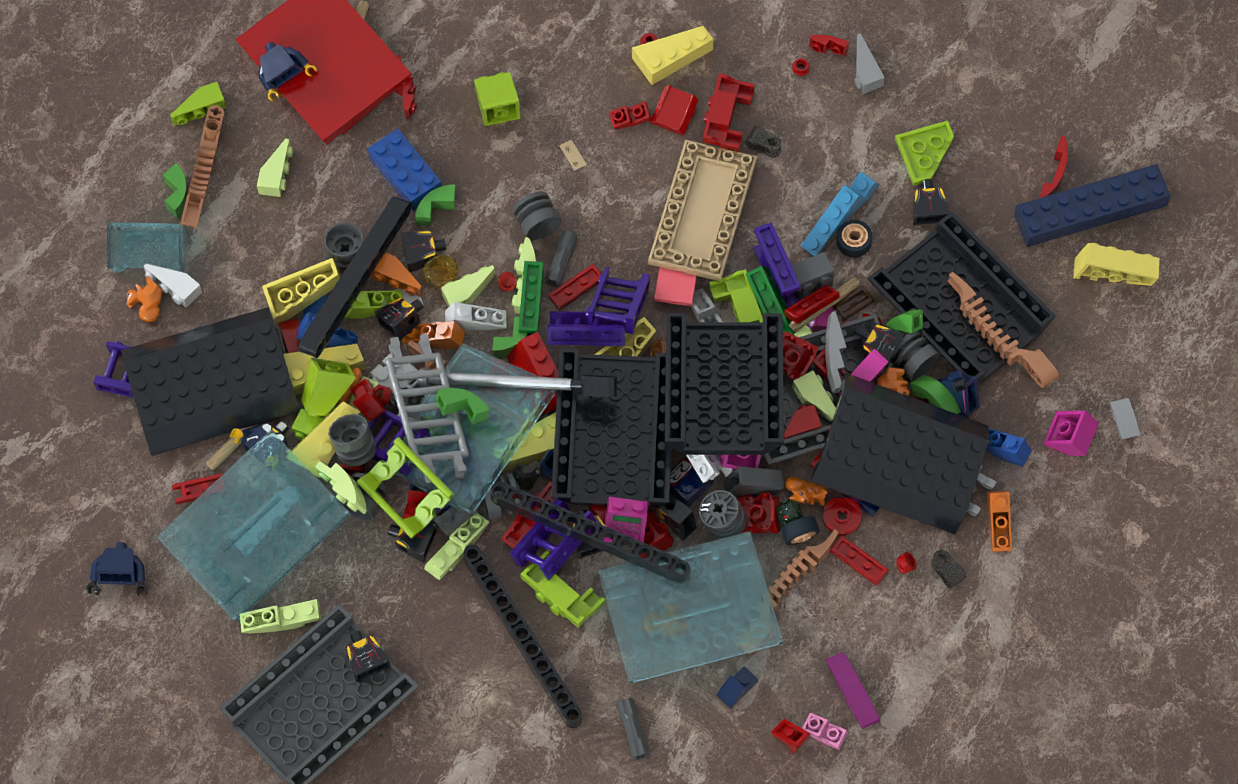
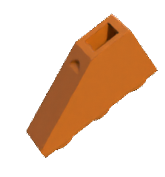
[371,252,423,297]
[402,321,465,349]
[987,490,1012,552]

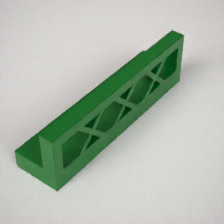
[518,261,544,334]
[745,265,796,334]

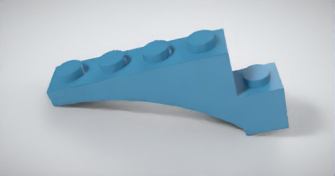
[801,172,880,256]

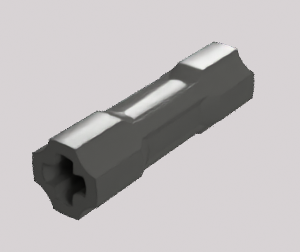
[545,230,577,287]
[617,698,650,760]

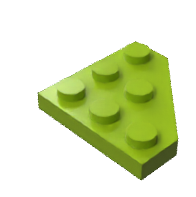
[895,120,954,186]

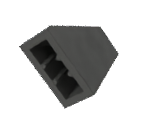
[723,467,785,498]

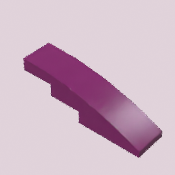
[825,652,880,729]

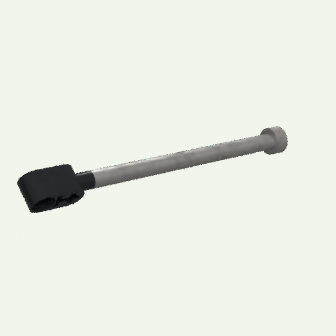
[417,367,617,397]

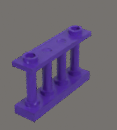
[753,222,801,308]
[585,267,650,334]
[548,311,626,346]
[94,341,134,398]
[367,408,432,476]
[510,500,597,580]

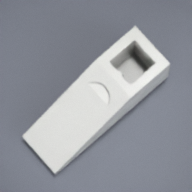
[144,264,202,308]
[445,302,507,331]

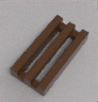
[832,285,875,322]

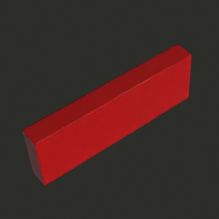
[548,264,602,311]
[784,285,840,324]
[830,535,889,586]

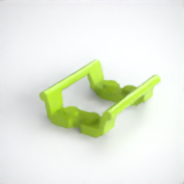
[357,437,455,538]

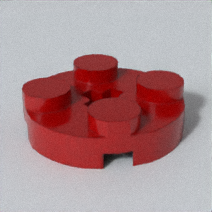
[822,497,862,537]

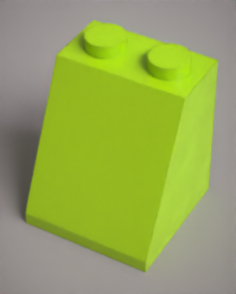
[474,72,520,126]
[301,357,355,417]

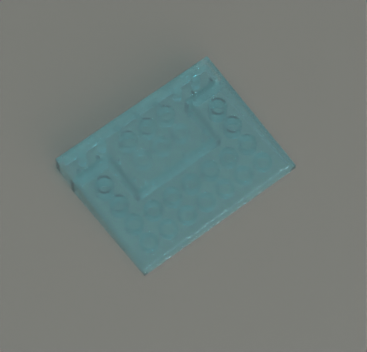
[395,343,557,514]
[157,430,351,622]
[598,531,783,683]

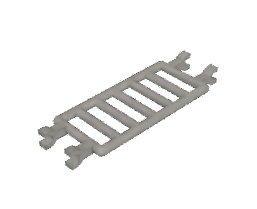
[385,334,469,483]

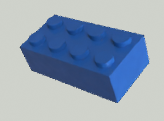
[368,129,442,211]

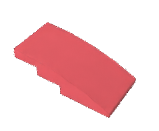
[654,267,697,307]

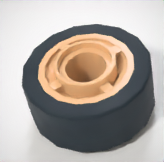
[837,220,872,257]
[781,516,820,545]

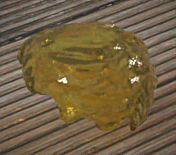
[423,255,458,288]

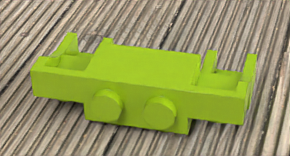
[709,269,763,322]
[520,550,605,628]

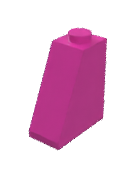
[838,349,889,396]

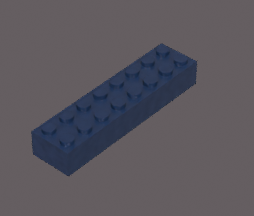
[1014,164,1171,247]

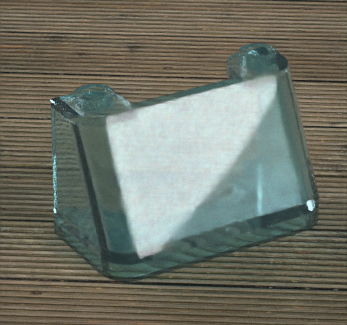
[107,222,187,272]

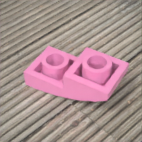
[802,713,848,750]

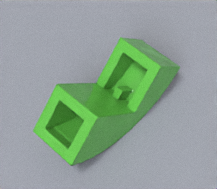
[163,163,188,218]
[415,185,456,226]
[886,310,923,339]
[493,317,532,358]
[910,375,961,414]
[435,388,490,425]

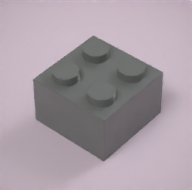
[791,252,834,300]

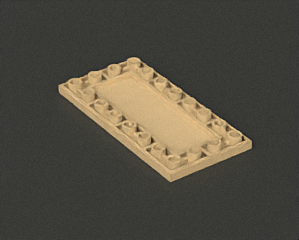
[648,140,757,281]

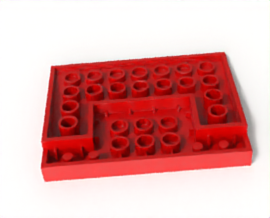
[235,0,412,145]

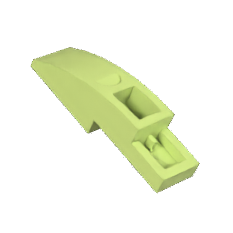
[512,237,536,314]
[315,461,367,514]
[424,513,489,580]
[240,599,321,633]

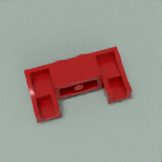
[702,73,755,152]

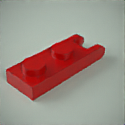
[172,473,227,504]

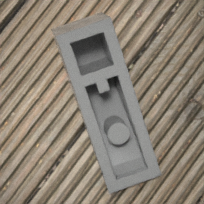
[854,33,885,94]

